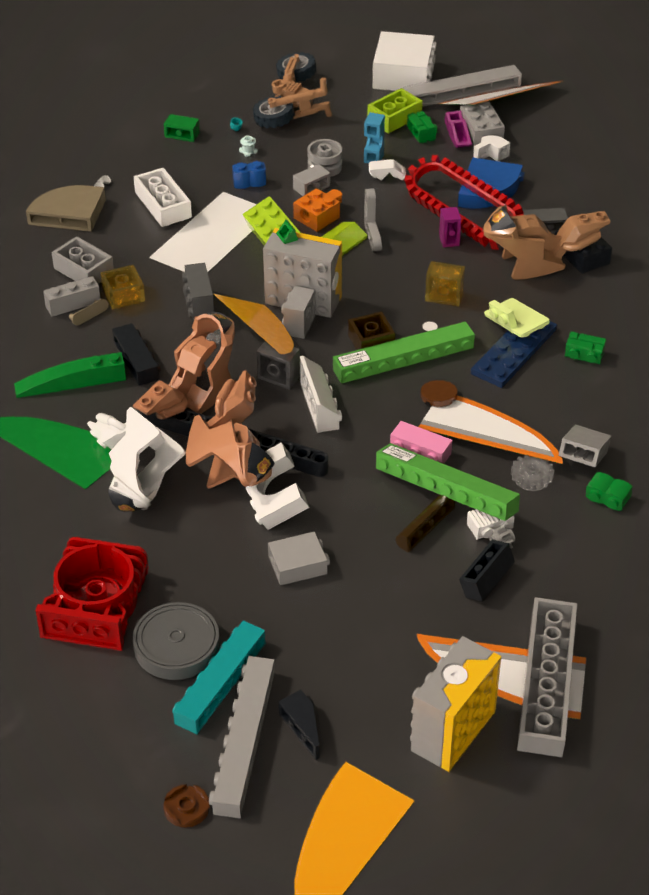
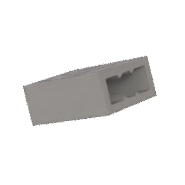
[558,424,611,467]
[268,531,330,585]

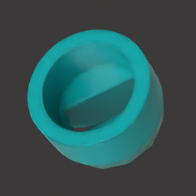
[230,117,243,131]

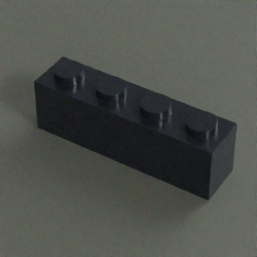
[112,323,161,386]

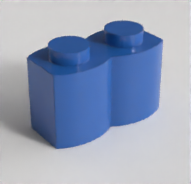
[232,161,266,189]

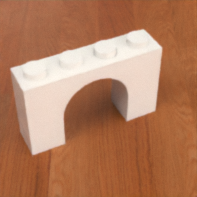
[246,442,309,530]

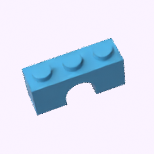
[364,112,385,164]

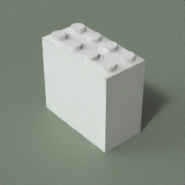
[373,31,436,91]

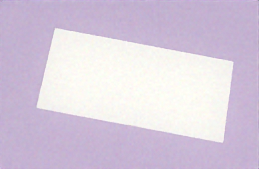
[149,192,257,272]

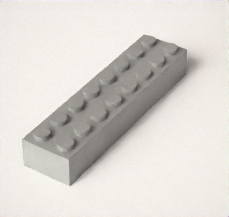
[517,597,577,757]

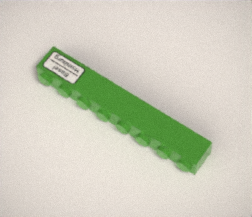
[333,321,475,384]
[376,443,520,521]

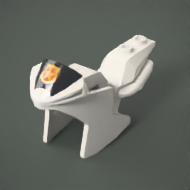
[87,407,186,512]

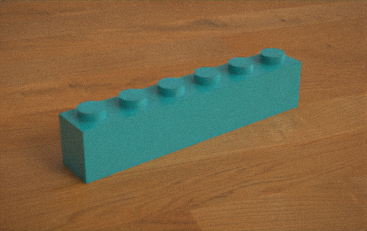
[172,620,266,734]

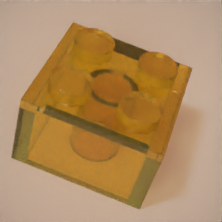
[425,261,465,306]
[100,264,145,309]

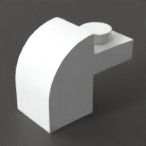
[473,135,510,161]

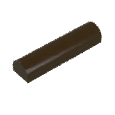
[395,495,455,553]

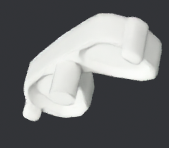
[94,175,111,187]

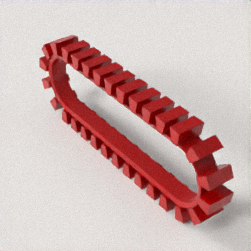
[404,155,524,250]

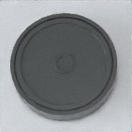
[133,602,220,680]

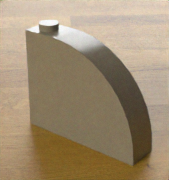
[26,185,106,232]

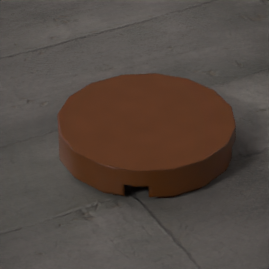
[421,380,457,407]
[163,784,210,828]

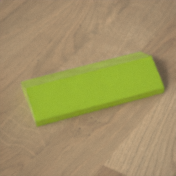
[322,222,367,256]

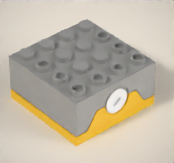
[263,228,342,318]
[410,636,502,772]

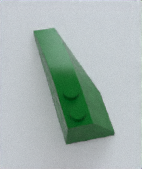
[14,352,126,398]

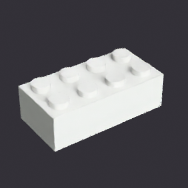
[134,168,192,227]

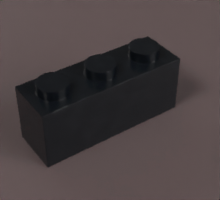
[459,540,515,602]

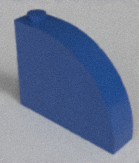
[458,157,525,209]

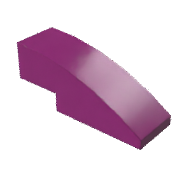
[445,111,472,148]

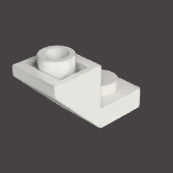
[369,159,406,181]

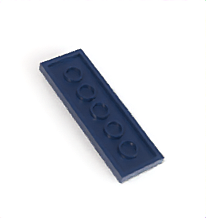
[471,321,557,388]

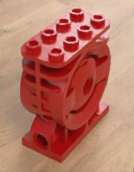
[35,537,149,651]

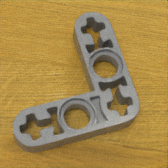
[364,188,382,251]

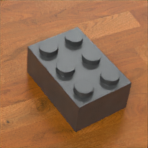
[182,262,214,322]

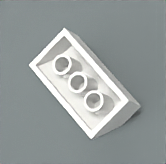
[300,356,342,433]

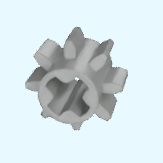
[490,526,515,548]

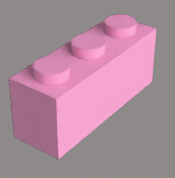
[390,421,452,464]

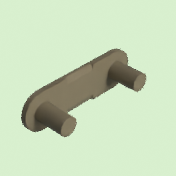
[69,299,108,326]

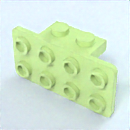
[484,298,550,337]

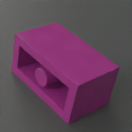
[439,207,461,247]

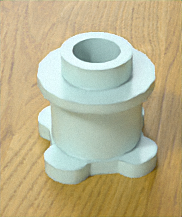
[239,136,258,157]

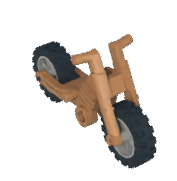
[253,52,332,128]

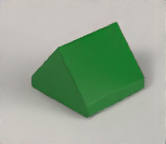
[276,220,298,244]

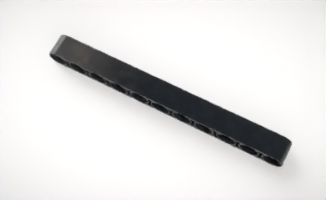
[140,409,329,477]

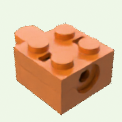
[293,188,342,232]

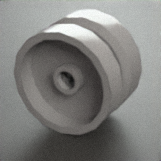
[307,139,342,177]

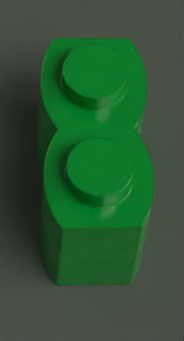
[586,472,633,511]

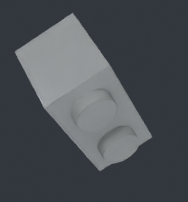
[293,164,330,196]

